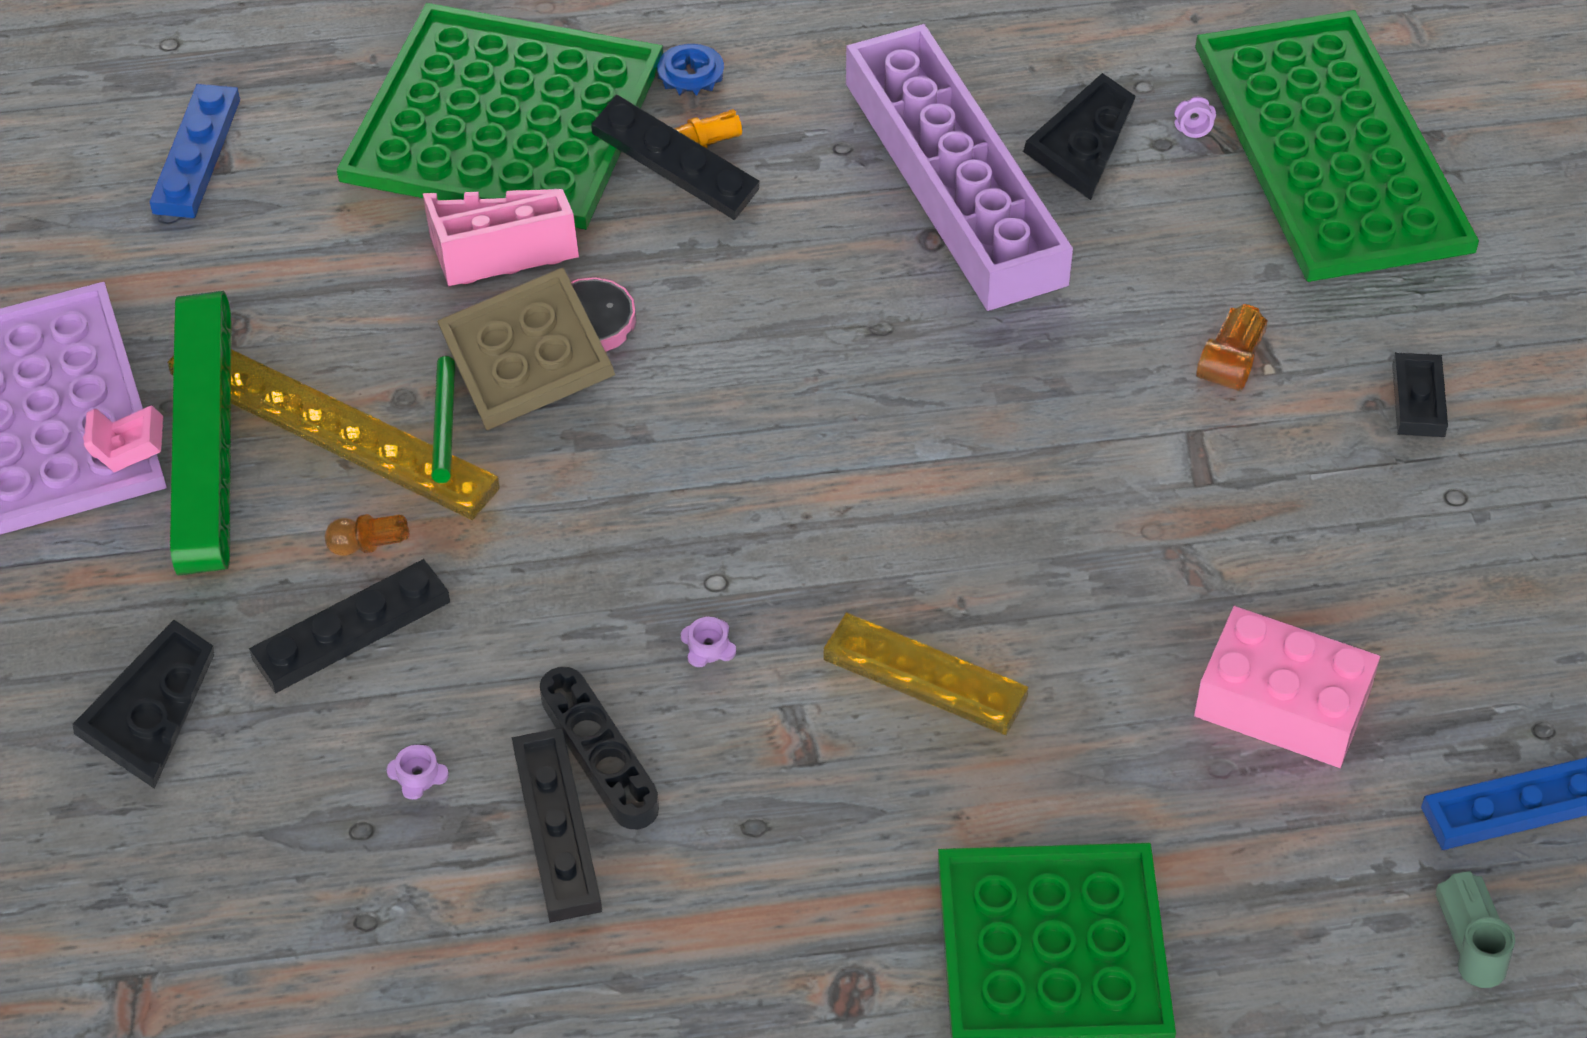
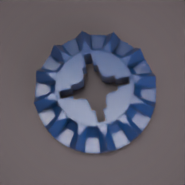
[657,44,724,96]

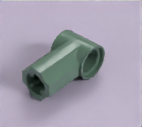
[1435,871,1515,988]

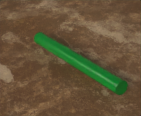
[431,356,455,483]

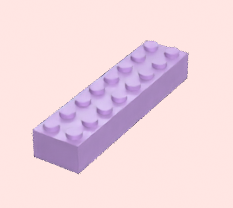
[846,24,1073,311]

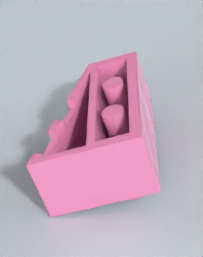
[423,189,579,287]

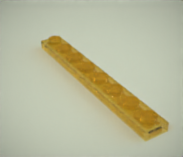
[167,349,500,521]

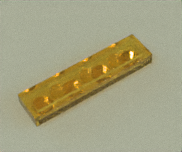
[824,612,1028,735]

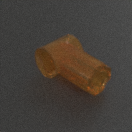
[1196,303,1268,392]

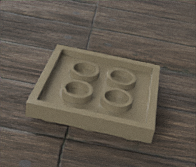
[437,267,615,430]

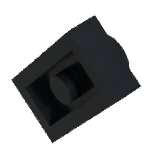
[1392,352,1448,437]

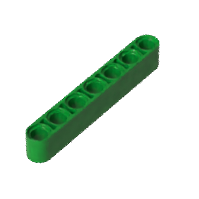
[170,291,232,576]

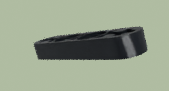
[540,667,659,830]

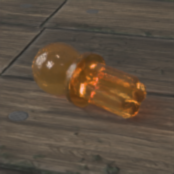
[324,514,410,556]

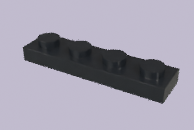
[591,94,760,220]
[249,559,450,694]
[511,728,602,923]

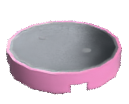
[571,277,636,352]

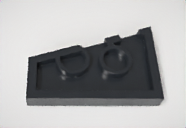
[1023,73,1136,200]
[72,620,214,789]

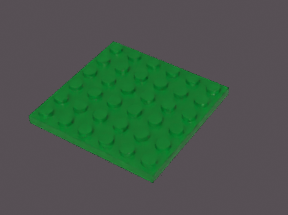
[336,2,663,230]

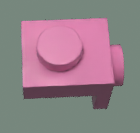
[83,405,163,472]

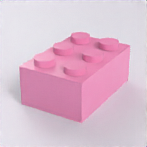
[1194,606,1380,768]

